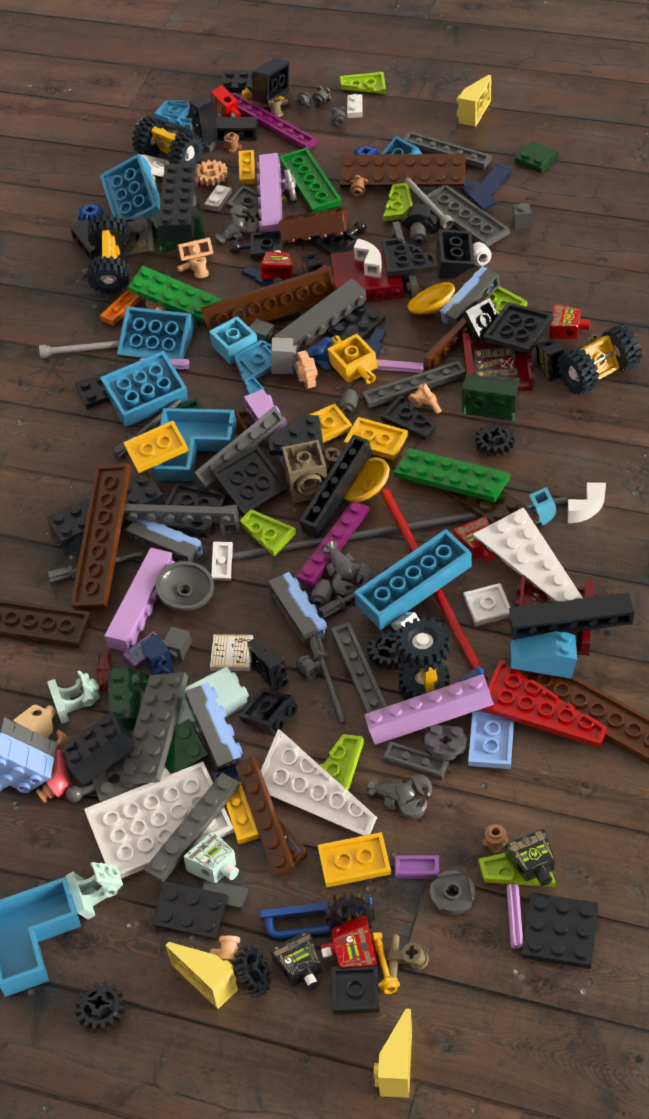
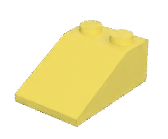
[457,75,491,127]
[165,942,238,1009]
[374,1009,412,1098]

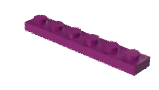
[296,502,369,587]

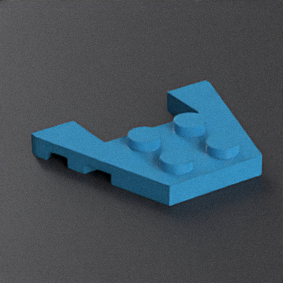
[154,100,193,131]
[234,339,297,394]

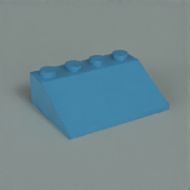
[100,154,161,220]
[117,306,196,359]
[100,351,188,428]

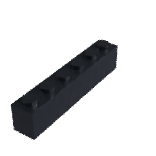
[299,435,372,538]
[508,593,635,639]

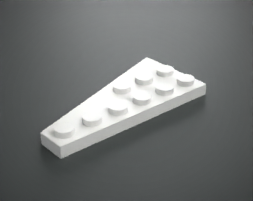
[473,507,583,602]
[261,729,377,836]

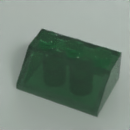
[108,667,149,732]

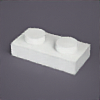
[347,94,363,118]
[204,185,232,212]
[211,542,233,581]

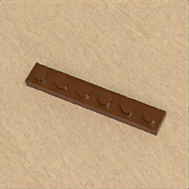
[424,298,486,371]
[235,756,295,878]

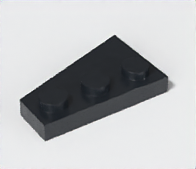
[381,394,436,441]

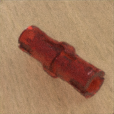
[96,652,112,692]

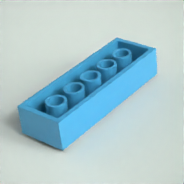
[354,529,472,630]

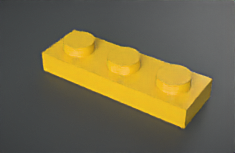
[238,150,255,185]
[226,782,259,845]

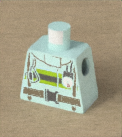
[184,831,239,883]

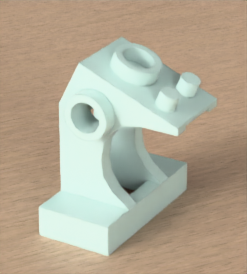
[47,671,100,724]
[66,862,123,920]

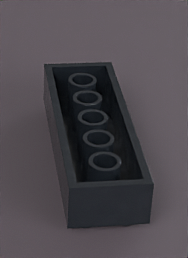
[158,162,199,241]
[47,471,165,555]

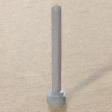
[405,178,454,230]
[39,341,119,359]

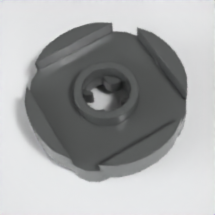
[424,724,467,760]
[430,870,475,915]

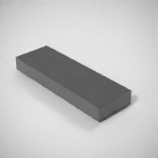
[382,741,449,780]

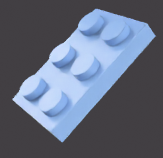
[468,710,514,769]

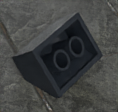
[436,229,474,278]

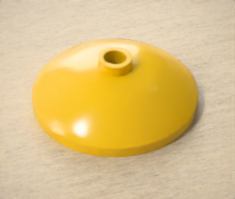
[407,282,455,314]
[344,457,389,502]

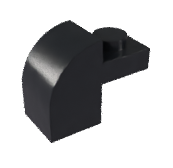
[401,204,440,234]

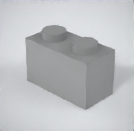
[271,338,297,374]

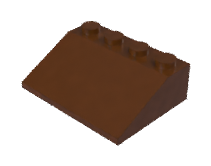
[279,207,348,243]

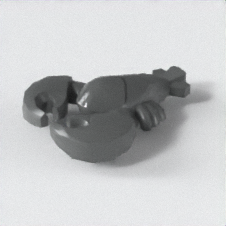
[214,205,260,245]
[322,541,372,597]
[367,774,432,820]

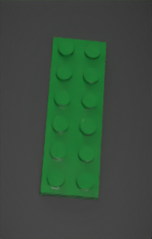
[279,148,342,212]
[127,266,223,324]
[393,448,510,503]

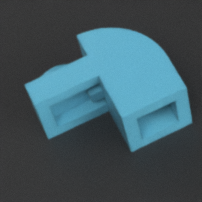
[527,487,556,526]

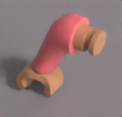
[36,730,70,803]

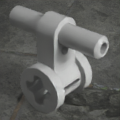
[281,169,297,201]

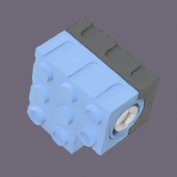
[0,717,57,793]

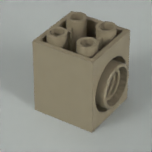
[282,440,327,504]

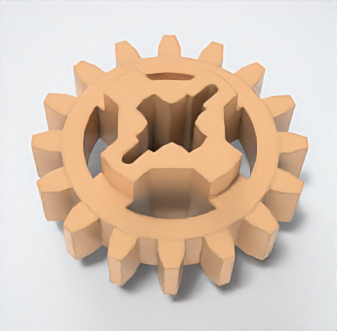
[197,160,228,186]
[295,350,318,389]

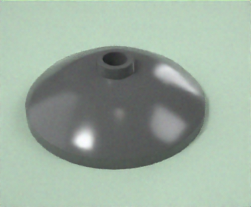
[156,561,214,611]

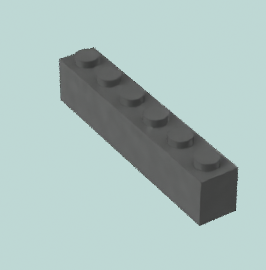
[274,278,366,354]

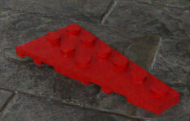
[479,659,607,748]

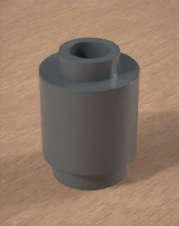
[409,222,427,246]
[338,389,358,415]
[309,579,333,608]

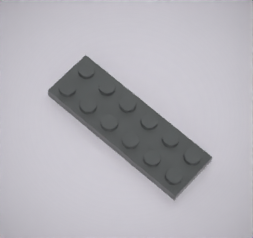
[422,185,510,247]
[120,672,189,785]

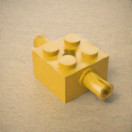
[328,334,377,384]

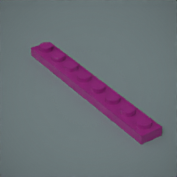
[232,92,317,149]

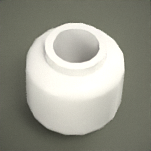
[472,242,491,266]

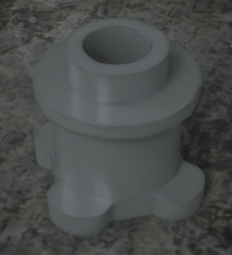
[312,86,331,106]
[292,92,311,112]
[331,106,347,127]
[296,655,322,682]

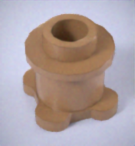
[224,132,242,153]
[350,175,368,196]
[482,824,508,854]

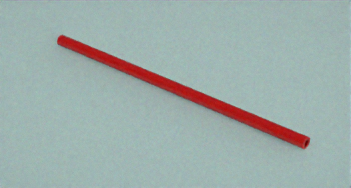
[381,489,488,681]

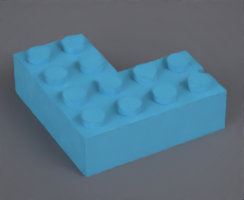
[153,408,237,481]
[0,877,81,997]

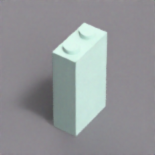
[175,667,249,732]

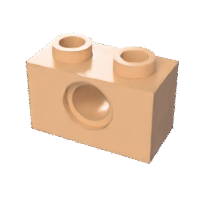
[177,238,213,261]

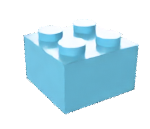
[209,316,257,364]

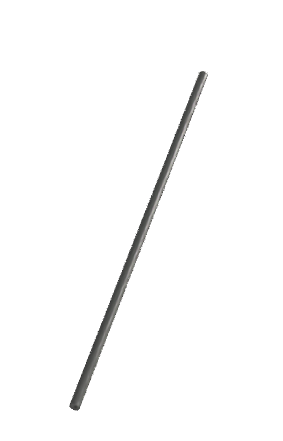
[232,496,568,560]

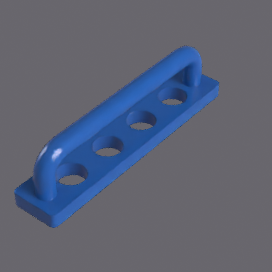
[260,897,372,940]

